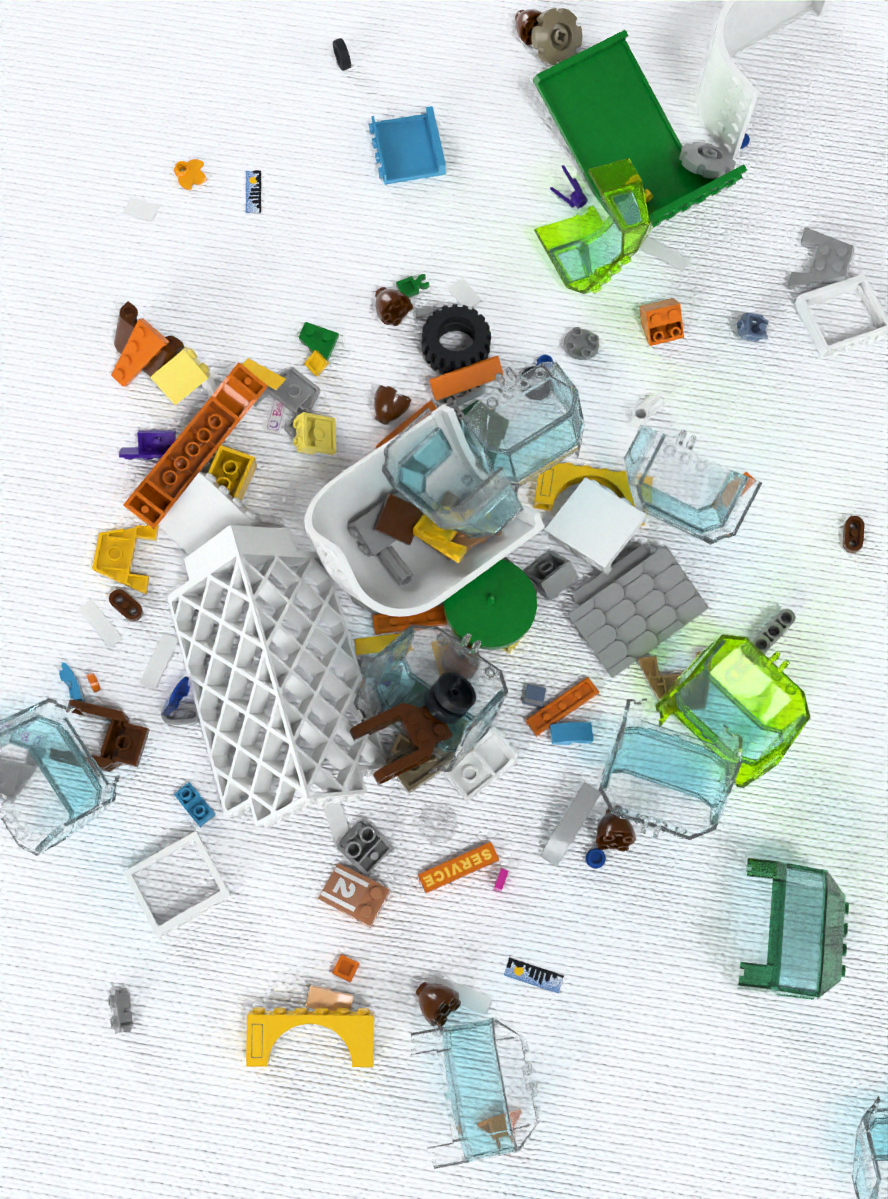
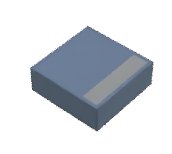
[523,684,546,708]

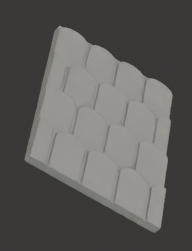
[568,545,709,678]

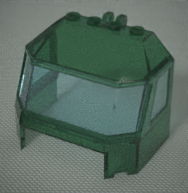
[737,858,849,1001]

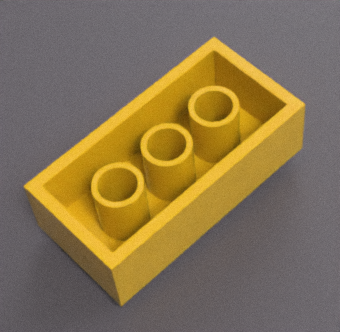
[208,445,257,502]

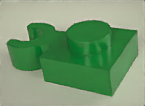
[396,274,430,298]

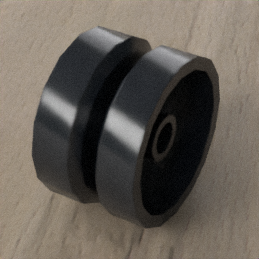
[424,672,476,724]

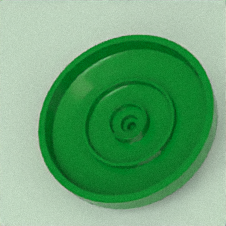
[443,559,537,650]

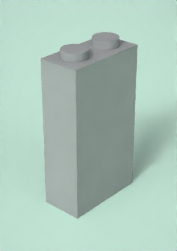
[348,486,425,557]

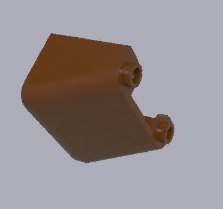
[114,301,184,377]

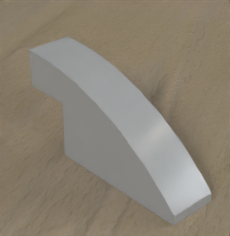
[540,782,602,867]

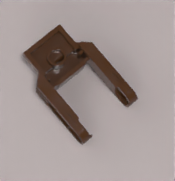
[50,700,150,772]
[349,703,453,785]

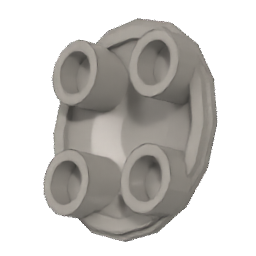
[563,327,599,360]

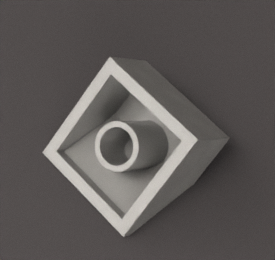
[524,550,579,601]

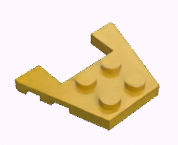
[413,506,489,563]
[92,525,159,595]

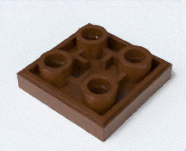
[374,494,424,545]

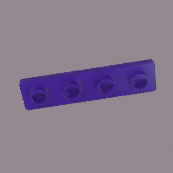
[118,430,176,460]

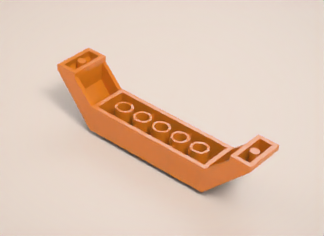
[123,362,268,529]

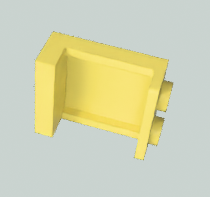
[150,346,210,405]

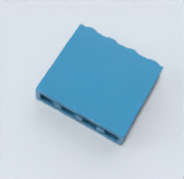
[369,106,446,185]

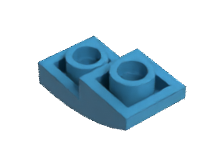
[59,663,85,702]
[549,722,594,745]
[173,782,216,828]

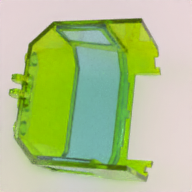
[534,158,653,295]
[655,635,811,788]

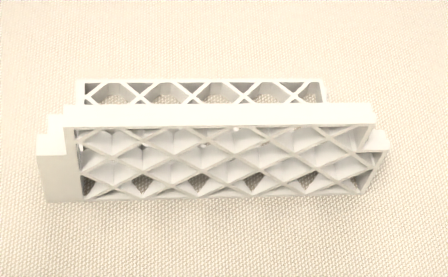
[167,525,387,828]

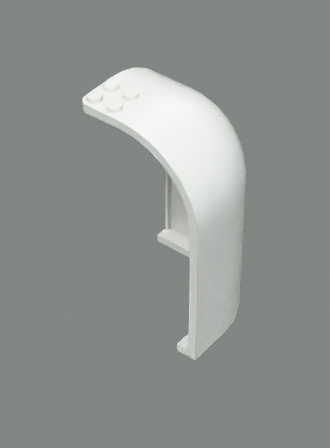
[304,404,545,617]

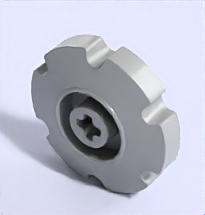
[679,142,736,179]

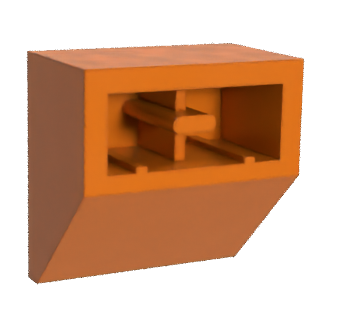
[639,298,684,346]

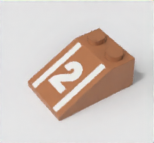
[318,863,391,929]

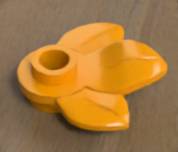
[174,159,207,190]

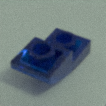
[162,676,190,717]

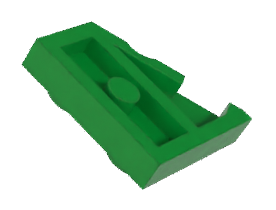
[298,322,339,361]

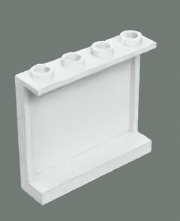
[158,472,260,555]
[544,477,648,575]

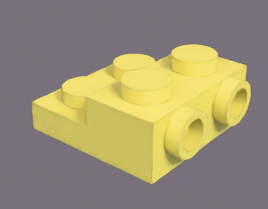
[293,412,336,456]

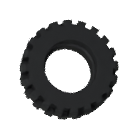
[422,304,491,375]

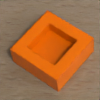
[332,954,360,983]

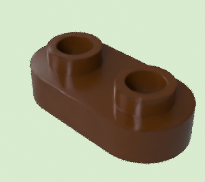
[843,516,865,553]
[109,589,143,622]

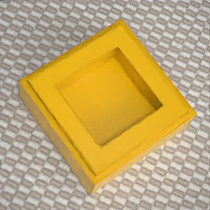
[304,350,329,377]

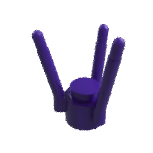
[550,165,588,209]

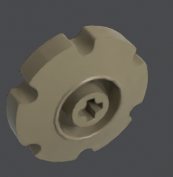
[531,8,583,65]

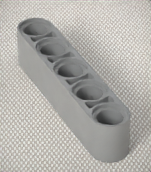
[572,544,653,606]
[725,609,796,684]

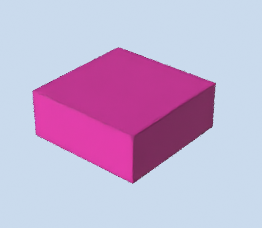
[494,868,509,892]

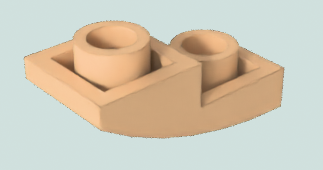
[306,985,354,1011]

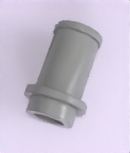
[416,306,438,320]

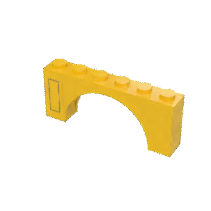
[533,460,652,526]
[246,1007,375,1067]

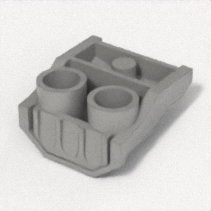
[336,819,395,877]

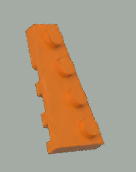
[111,318,169,387]

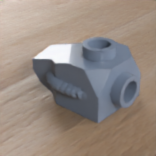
[737,313,769,341]

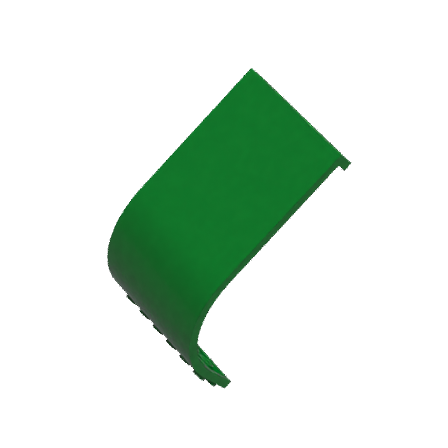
[533,30,747,232]

